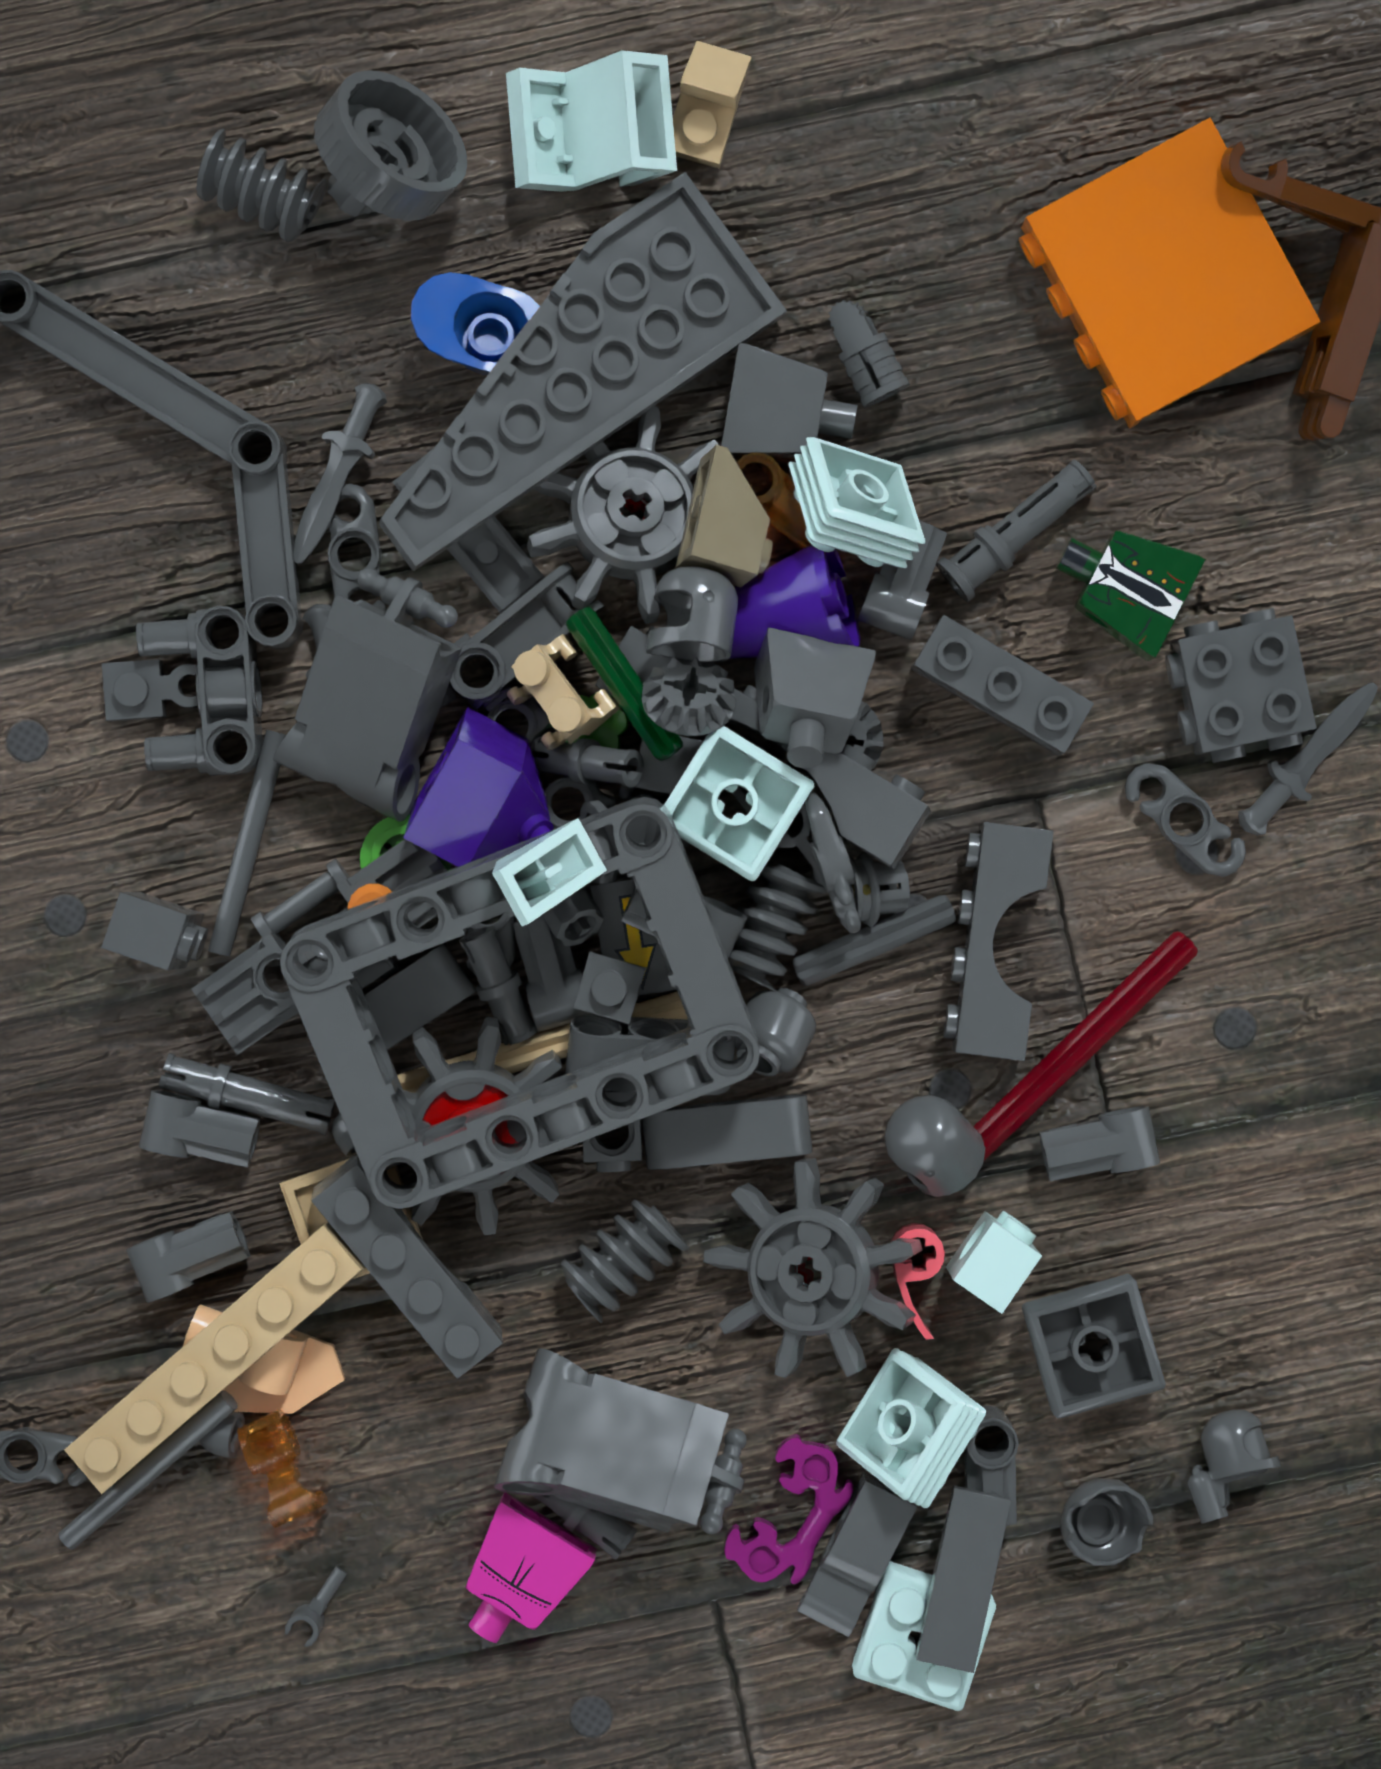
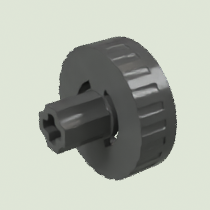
[314,70,467,221]

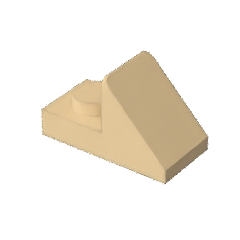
[673,41,752,169]

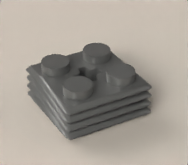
[1022,1274,1166,1418]

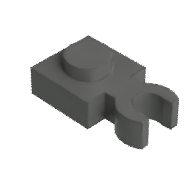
[102,659,198,722]

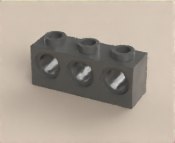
[911,615,1094,756]

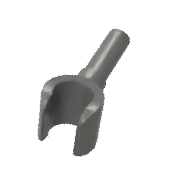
[285,1566,348,1647]

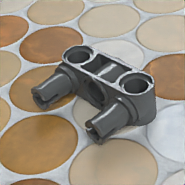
[136,606,263,776]

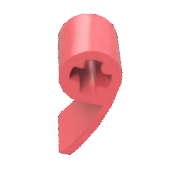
[891,1223,945,1340]

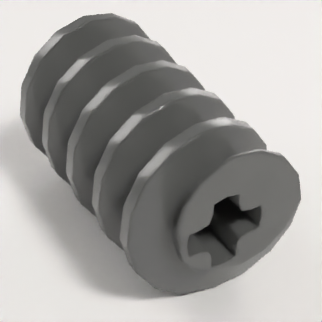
[196,128,328,242]
[728,863,826,991]
[560,1199,690,1323]

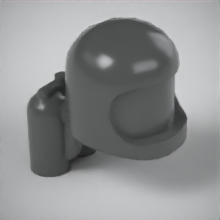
[1188,1409,1282,1524]

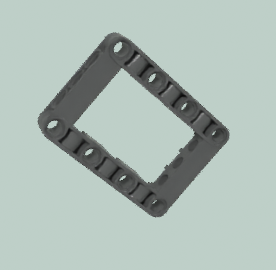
[280,797,760,1209]

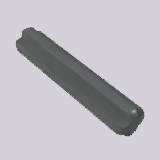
[793,895,956,986]

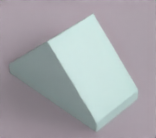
[492,818,607,926]

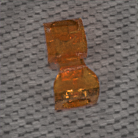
[237,1409,328,1528]

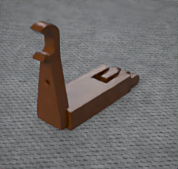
[1221,141,1381,441]

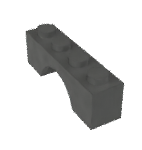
[944,822,1054,1061]
[311,1154,503,1379]

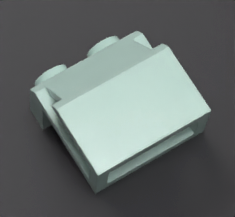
[506,50,677,192]

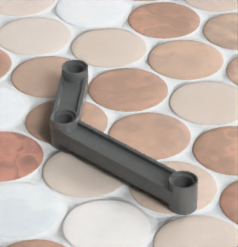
[0,270,304,650]

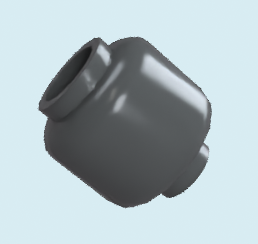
[732,988,816,1076]

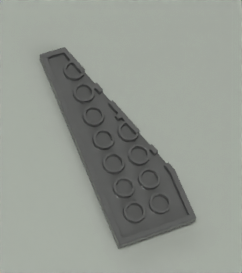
[379,172,787,572]

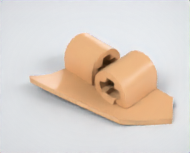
[183,1304,345,1414]

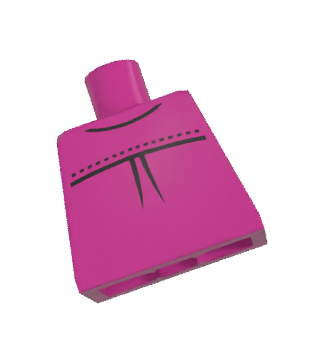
[465,1492,597,1643]

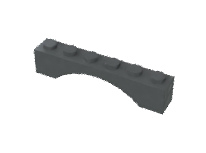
[595,626,931,870]

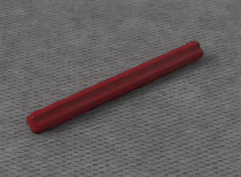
[973,931,1198,1161]

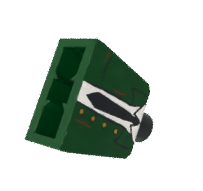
[1056,531,1206,661]

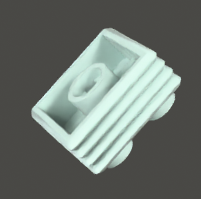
[789,437,926,568]
[664,726,814,881]
[836,1348,986,1508]
[852,1561,996,1711]

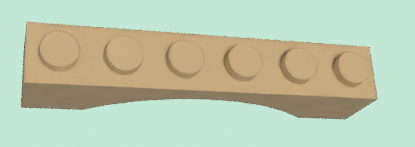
[64,1222,366,1494]

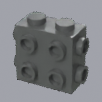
[1165,608,1317,763]

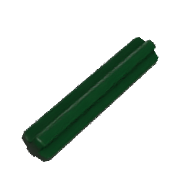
[566,607,683,761]

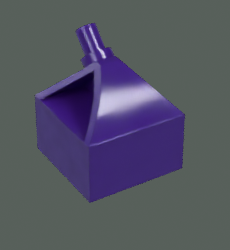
[403,707,554,867]

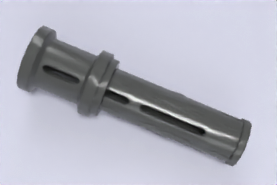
[936,459,1097,602]

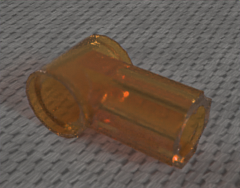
[736,452,811,549]

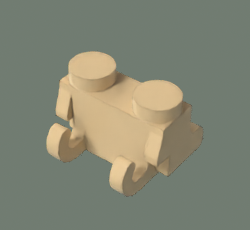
[507,634,621,750]

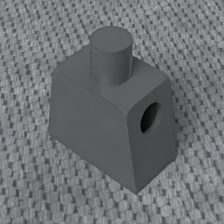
[721,342,858,460]
[754,627,876,768]

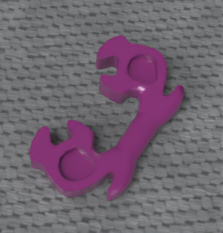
[724,1434,853,1584]

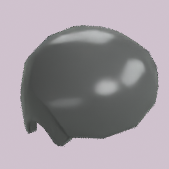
[1061,1478,1154,1566]

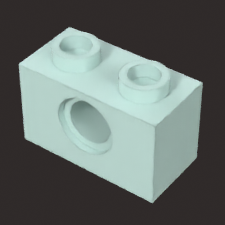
[946,1211,1042,1314]

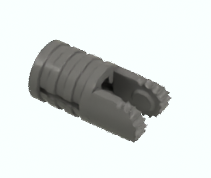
[828,300,910,408]

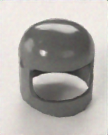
[646,566,738,663]
[884,1095,985,1197]

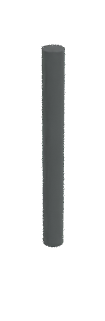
[208,730,286,957]
[59,1391,238,1550]

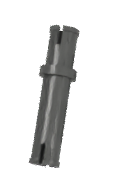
[159,1053,335,1135]

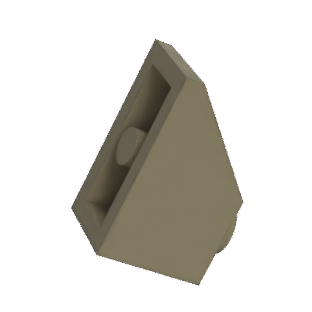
[675,444,773,587]

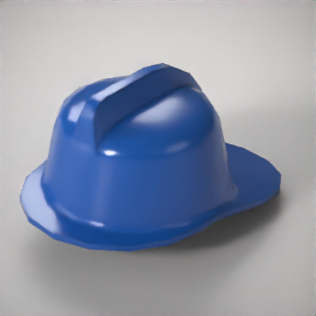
[411,272,540,375]

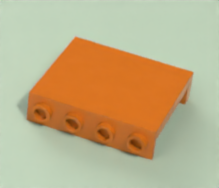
[1019,117,1321,429]

